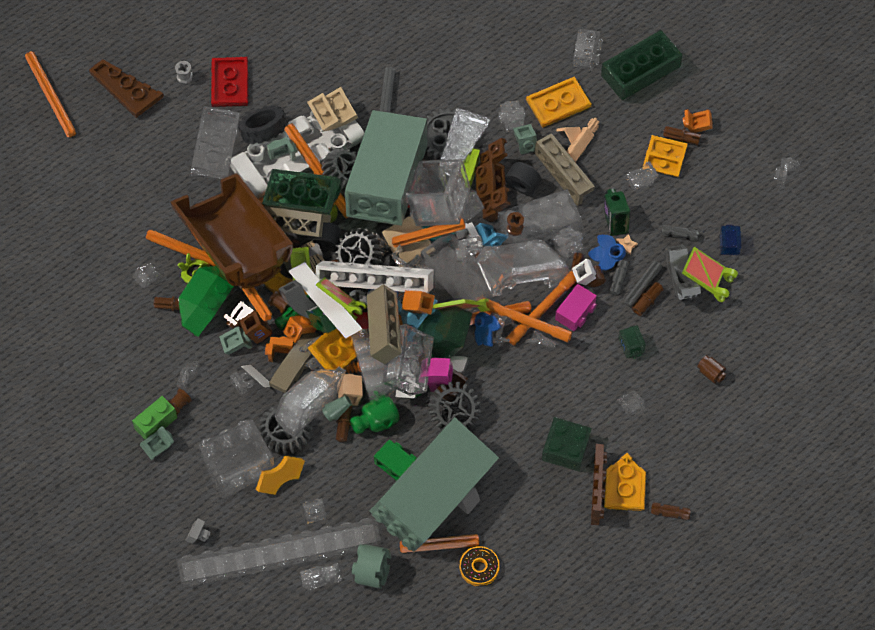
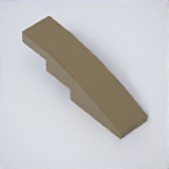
[269,332,321,394]

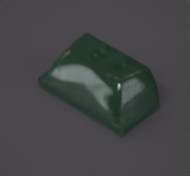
[262,169,343,215]

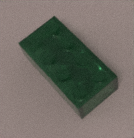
[601,30,683,101]

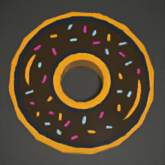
[460,546,499,586]

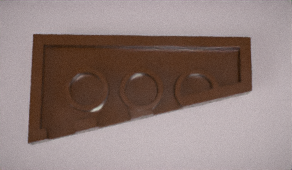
[89,59,164,118]
[591,444,607,525]

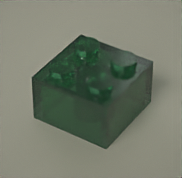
[542,417,592,472]

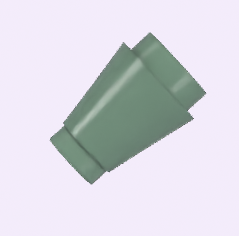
[322,395,352,422]

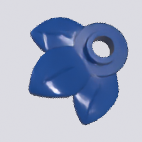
[588,235,626,270]
[474,312,501,347]

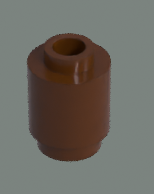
[697,355,727,383]

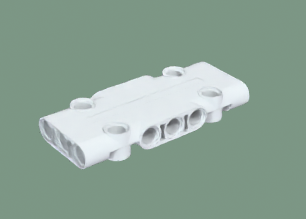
[228,111,364,199]

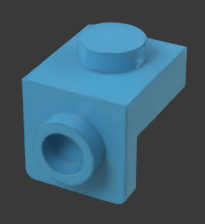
[475,223,507,248]

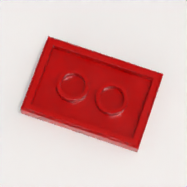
[211,57,248,107]

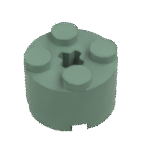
[352,544,391,589]

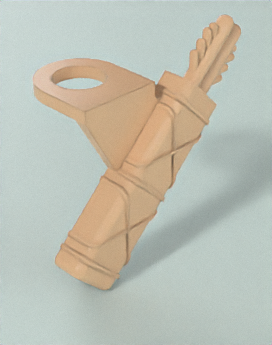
[556,118,599,163]

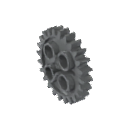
[426,108,478,164]

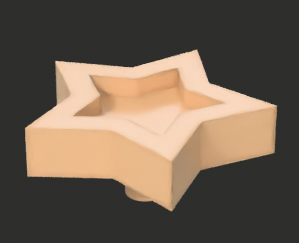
[616,234,638,255]

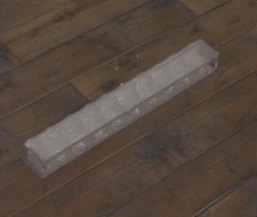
[177,518,381,589]

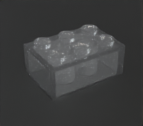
[382,324,434,396]

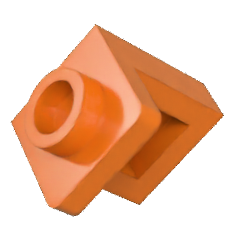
[683,109,713,133]
[283,316,316,343]
[265,336,294,362]

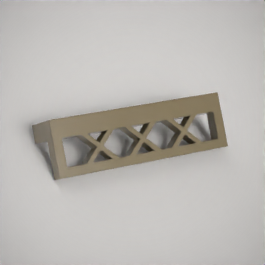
[535,133,595,206]
[264,206,331,237]

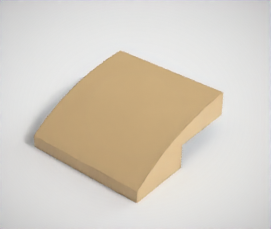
[307,87,358,132]
[382,214,434,265]

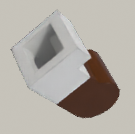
[572,259,606,287]

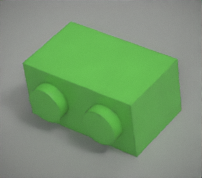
[132,396,177,439]

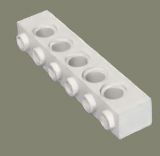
[316,261,434,293]

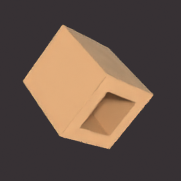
[338,374,363,406]

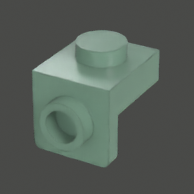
[267,137,297,161]
[140,426,174,460]

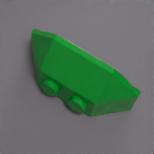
[178,266,233,337]

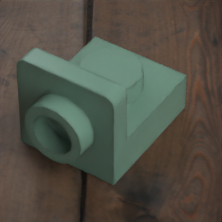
[513,124,537,154]
[219,326,253,355]

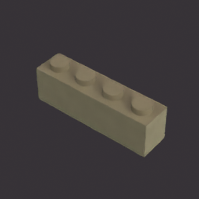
[367,284,402,364]

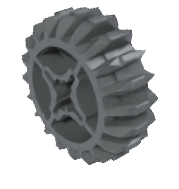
[321,148,357,195]
[334,228,384,265]
[428,382,481,430]
[259,403,312,455]

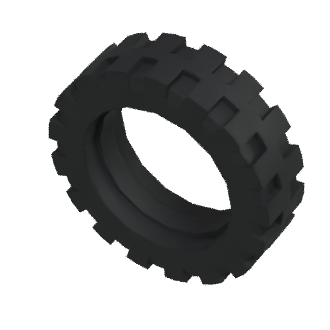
[238,105,288,144]

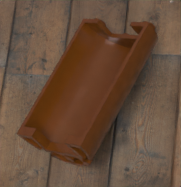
[170,173,293,289]

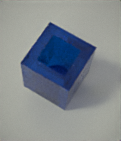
[719,225,741,255]

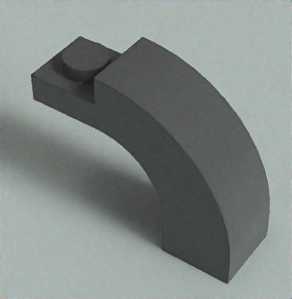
[665,245,701,300]
[279,280,347,318]

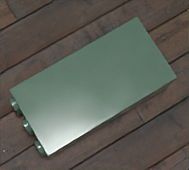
[345,110,427,226]
[369,417,499,552]

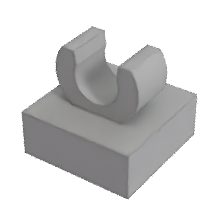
[185,519,211,544]

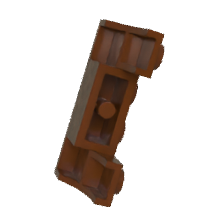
[476,138,510,222]

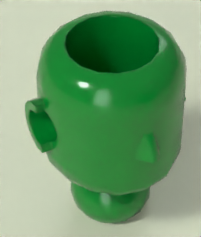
[350,396,400,434]

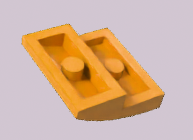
[642,135,687,177]

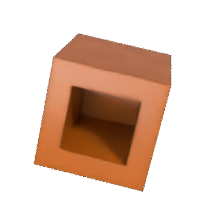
[402,290,435,314]

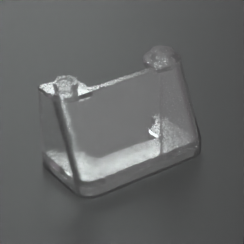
[476,239,570,296]

